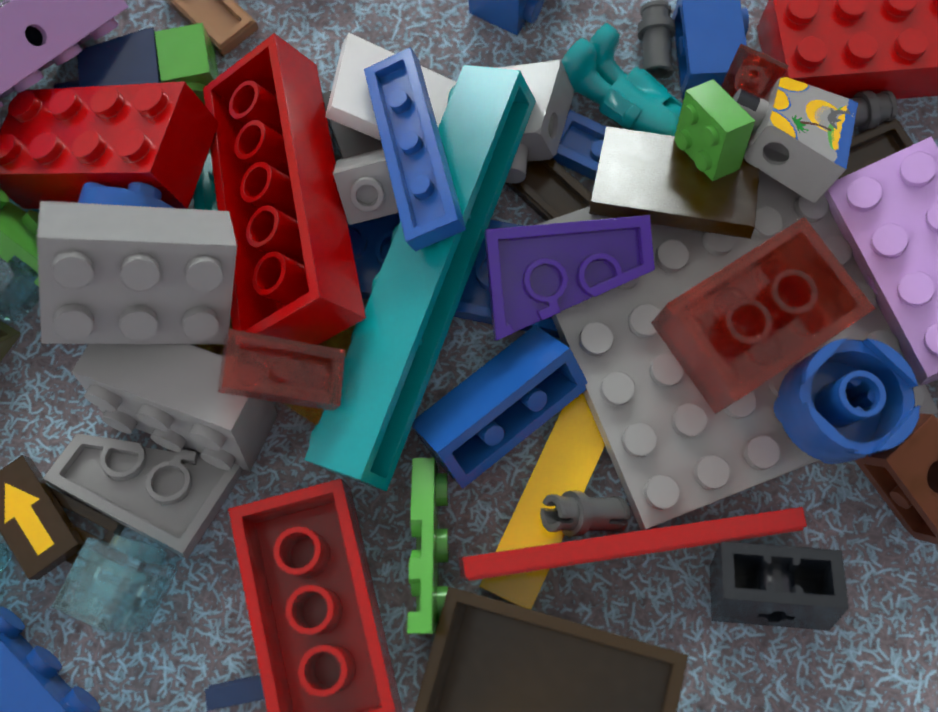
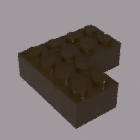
[414,587,689,712]

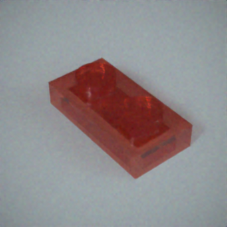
[217,329,345,411]

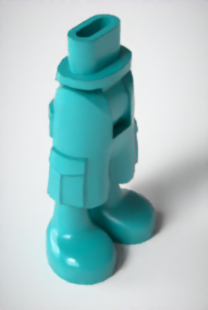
[561,23,683,136]

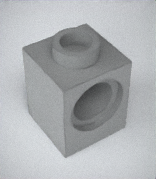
[333,148,399,225]

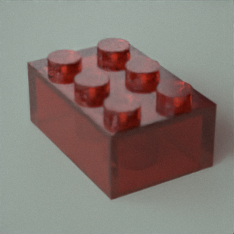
[651,217,875,414]

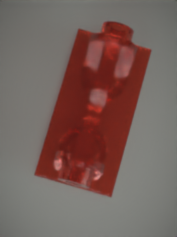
[721,44,789,99]

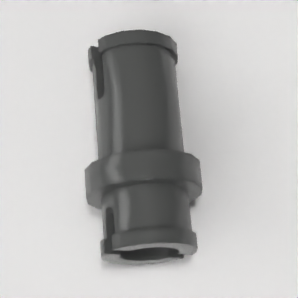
[637,0,676,79]
[851,90,897,131]
[540,491,630,537]

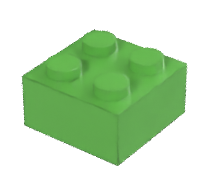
[674,79,755,181]

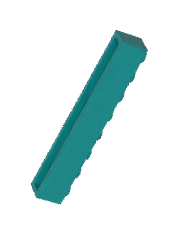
[304,65,536,492]

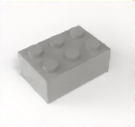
[37,201,237,344]
[71,344,277,472]

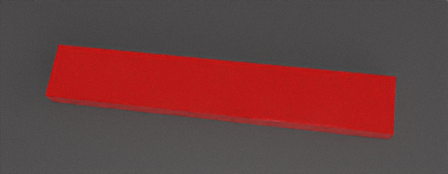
[458,507,807,581]

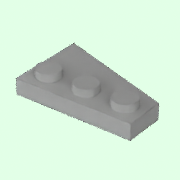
[42,433,244,559]

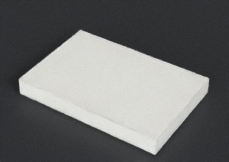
[325,32,456,141]

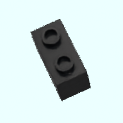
[710,541,849,631]

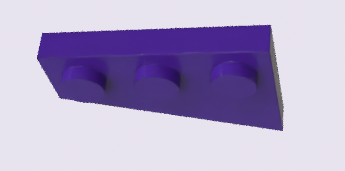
[484,215,655,341]

